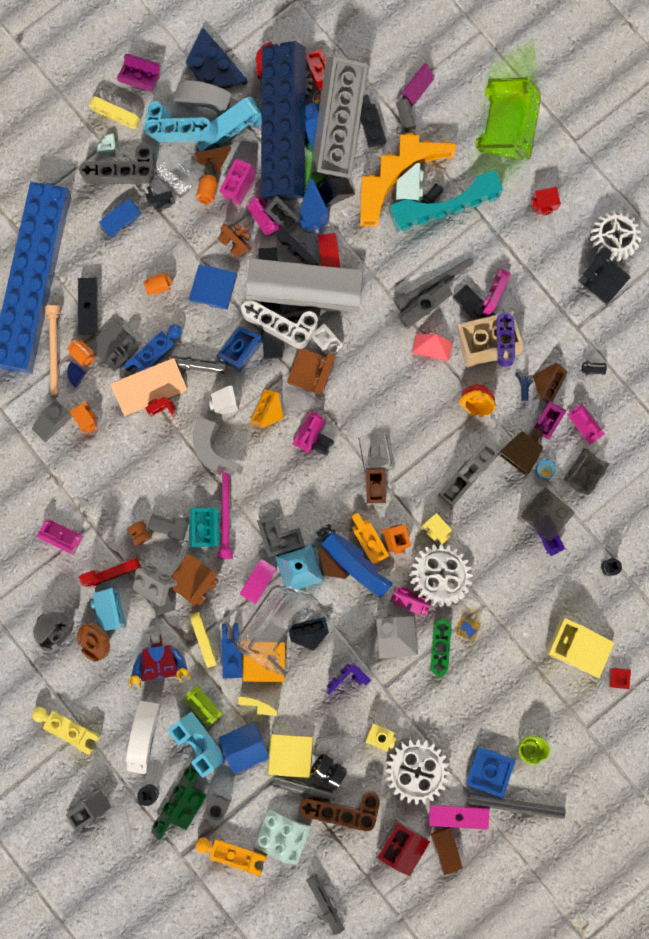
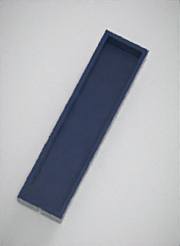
[261,41,306,200]

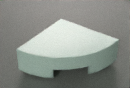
[97,133,117,155]

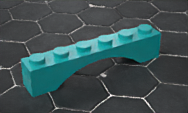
[389,169,503,231]

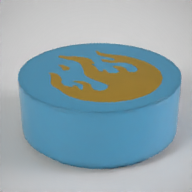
[536,460,556,480]

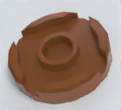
[77,622,110,661]

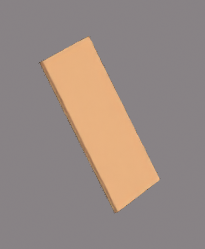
[110,358,187,416]

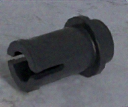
[421,183,444,204]
[581,361,607,376]

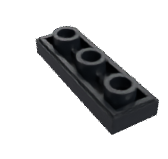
[78,277,98,335]

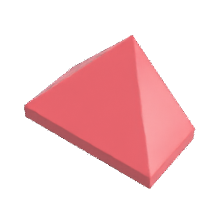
[412,334,453,361]

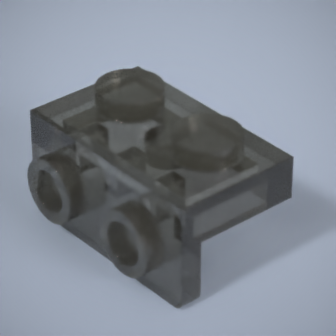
[563,449,609,495]

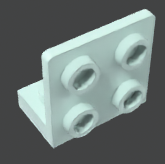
[255,810,311,864]

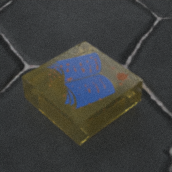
[456,616,481,642]

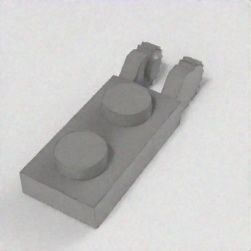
[459,442,499,483]

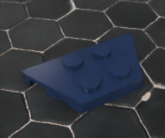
[185,28,248,89]

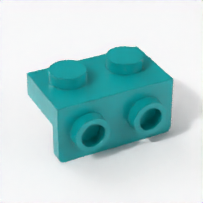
[189,507,220,547]

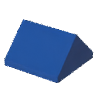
[216,326,263,373]
[219,721,269,774]

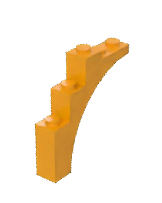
[360,133,456,226]

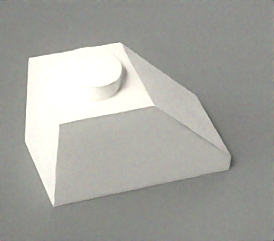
[209,385,239,416]

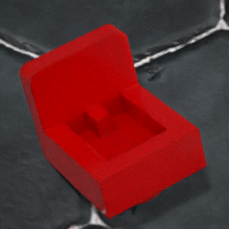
[145,396,176,417]

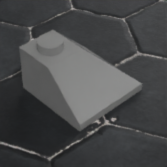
[375,616,418,659]

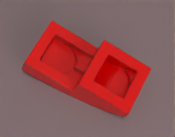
[317,233,341,268]

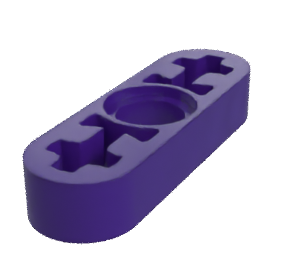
[496,312,515,367]

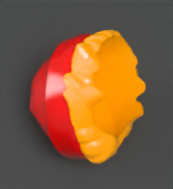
[458,384,496,418]

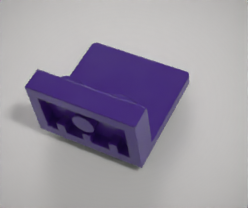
[326,663,371,695]

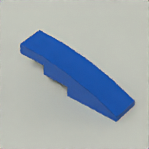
[322,531,393,598]

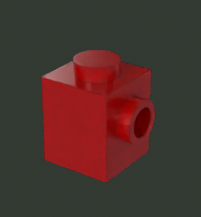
[530,186,561,216]

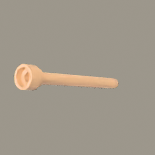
[45,305,60,396]

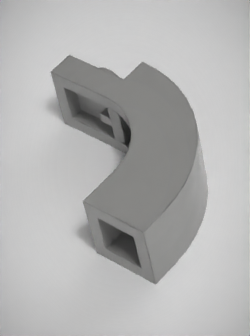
[173,81,239,115]
[193,417,243,476]

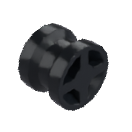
[311,433,335,456]
[137,784,159,806]

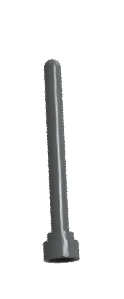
[393,258,473,310]

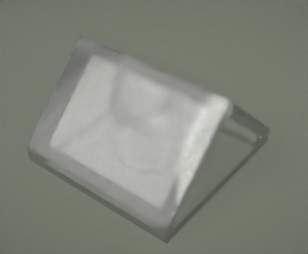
[358,428,395,473]

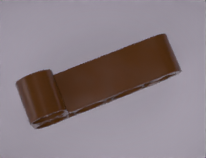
[299,791,380,831]

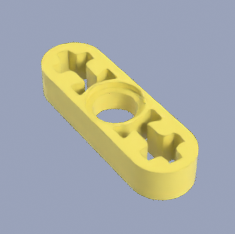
[88,96,141,129]
[190,611,217,668]

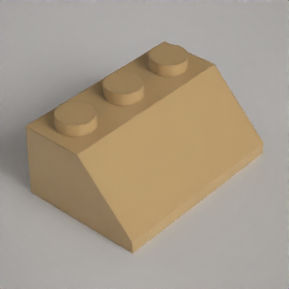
[457,311,523,367]

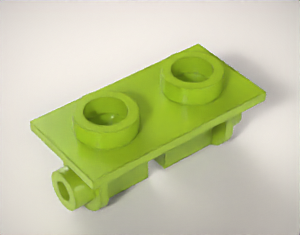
[183,685,223,727]

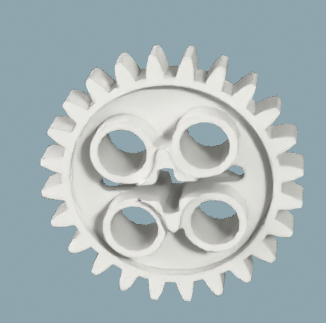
[409,544,473,607]
[385,739,450,805]

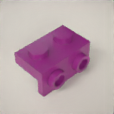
[117,54,160,92]

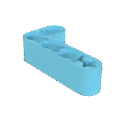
[194,97,261,152]
[144,101,218,142]

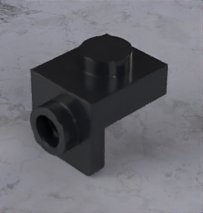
[145,186,175,210]

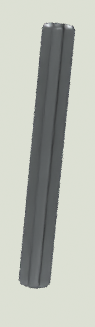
[468,794,566,819]

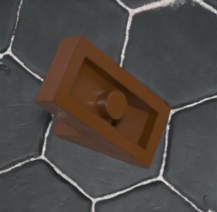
[191,146,231,174]
[365,467,386,504]

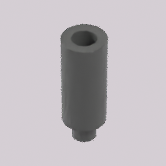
[396,99,416,135]

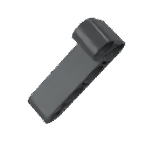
[79,143,155,184]

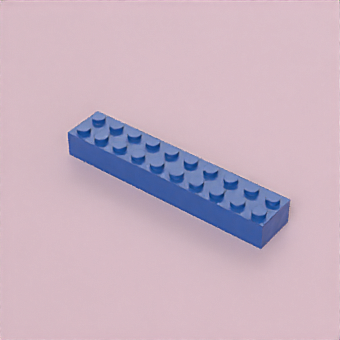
[0,181,71,374]

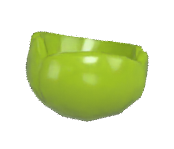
[517,734,550,765]

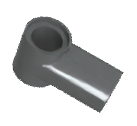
[148,513,189,541]

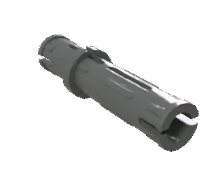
[169,355,227,375]
[272,775,333,802]
[306,874,345,935]

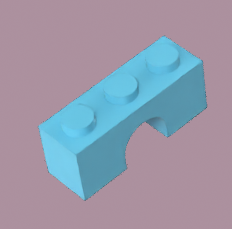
[167,711,226,778]

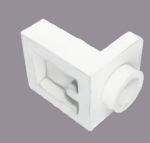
[312,323,343,355]

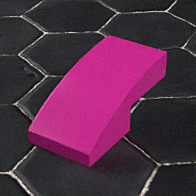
[239,559,277,604]

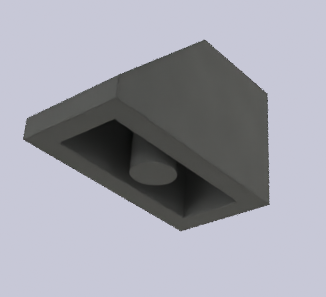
[32,399,72,443]
[438,461,477,507]
[66,791,112,831]

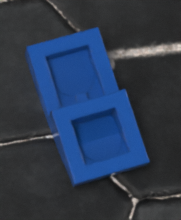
[99,199,142,237]

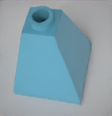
[275,544,323,593]

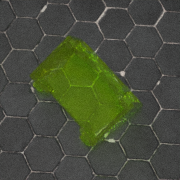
[476,77,541,160]

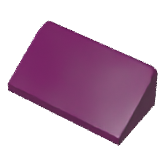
[402,63,434,106]

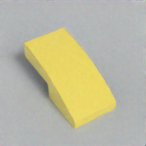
[238,696,278,716]

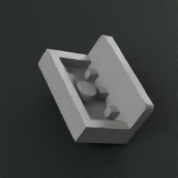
[133,565,177,606]

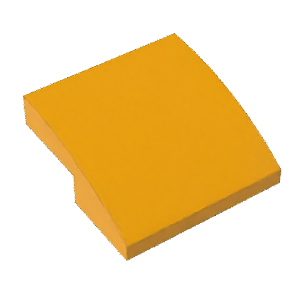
[242,642,285,682]

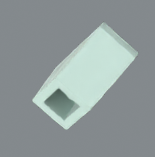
[395,163,423,203]

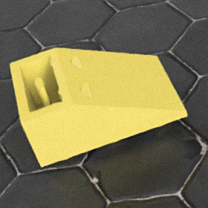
[545,618,614,678]

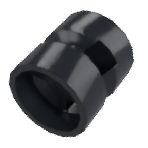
[309,753,347,791]

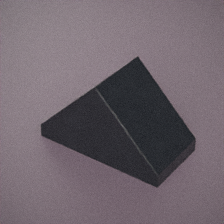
[318,178,355,208]

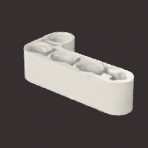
[241,300,318,349]

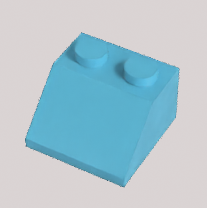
[91,588,126,632]

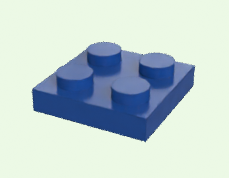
[465,746,516,798]

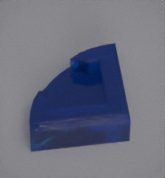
[67,361,87,388]

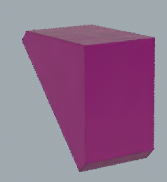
[534,401,567,440]

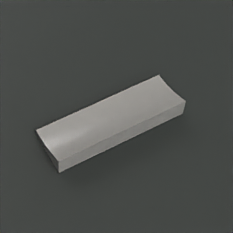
[310,56,368,178]
[246,258,363,312]

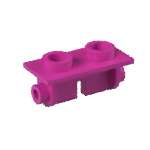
[246,196,281,237]
[567,404,605,445]
[292,411,327,453]
[390,586,432,616]

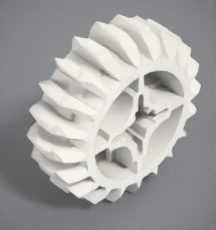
[590,211,641,262]

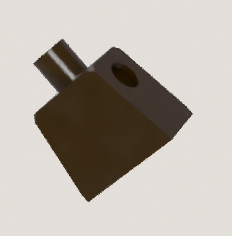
[498,428,543,476]

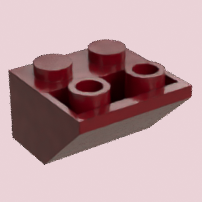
[376,820,431,876]

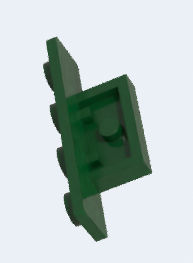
[151,763,207,840]

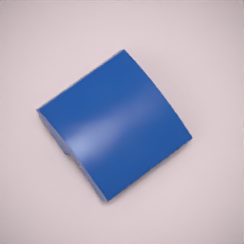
[189,265,237,310]

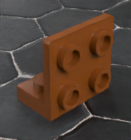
[287,349,335,395]

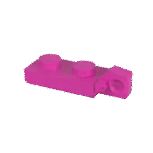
[482,268,511,316]

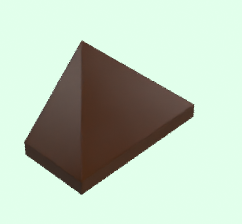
[533,363,568,403]
[319,547,350,579]

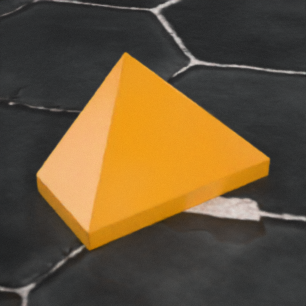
[249,389,284,428]

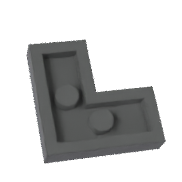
[257,515,305,558]

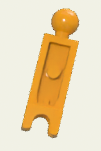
[195,837,267,876]

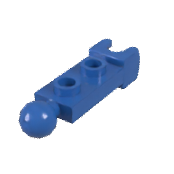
[124,324,183,373]

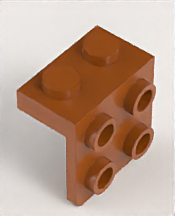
[170,554,219,607]

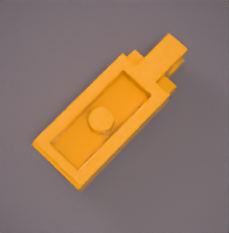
[351,513,389,565]

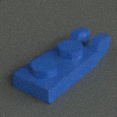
[221,623,242,679]

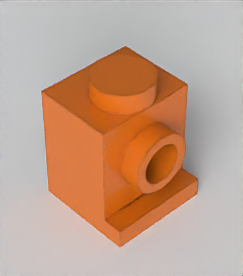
[69,401,98,433]
[381,524,411,554]

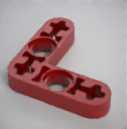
[78,558,141,588]

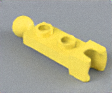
[32,707,101,754]

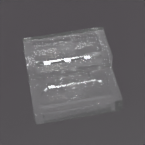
[154,145,208,198]

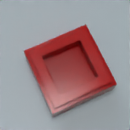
[609,668,631,689]

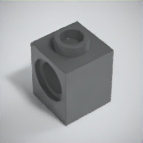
[202,793,231,827]

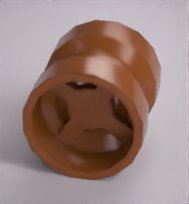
[127,520,152,546]

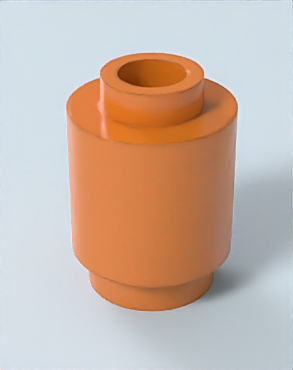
[196,175,218,205]
[143,272,173,295]
[67,339,96,367]

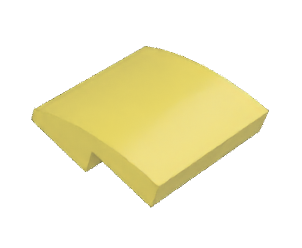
[267,734,313,777]

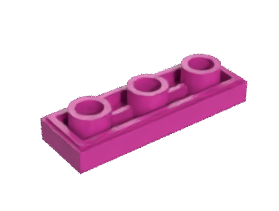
[429,805,490,830]

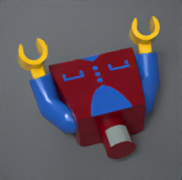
[128,635,191,689]

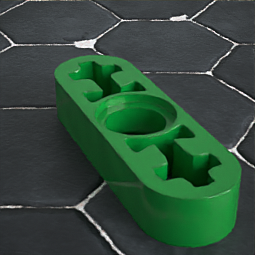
[430,619,451,676]

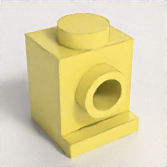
[421,513,452,544]
[365,723,397,751]

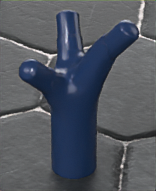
[515,372,533,401]

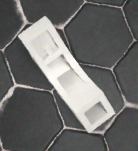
[126,701,159,774]

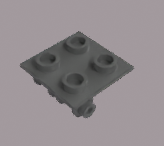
[88,319,141,372]

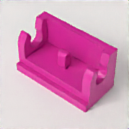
[219,159,256,206]
[36,519,84,555]

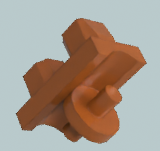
[217,224,253,258]

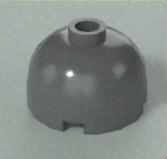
[33,612,73,651]

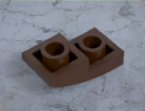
[431,827,463,875]

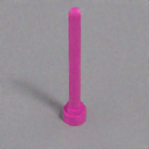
[218,468,233,560]

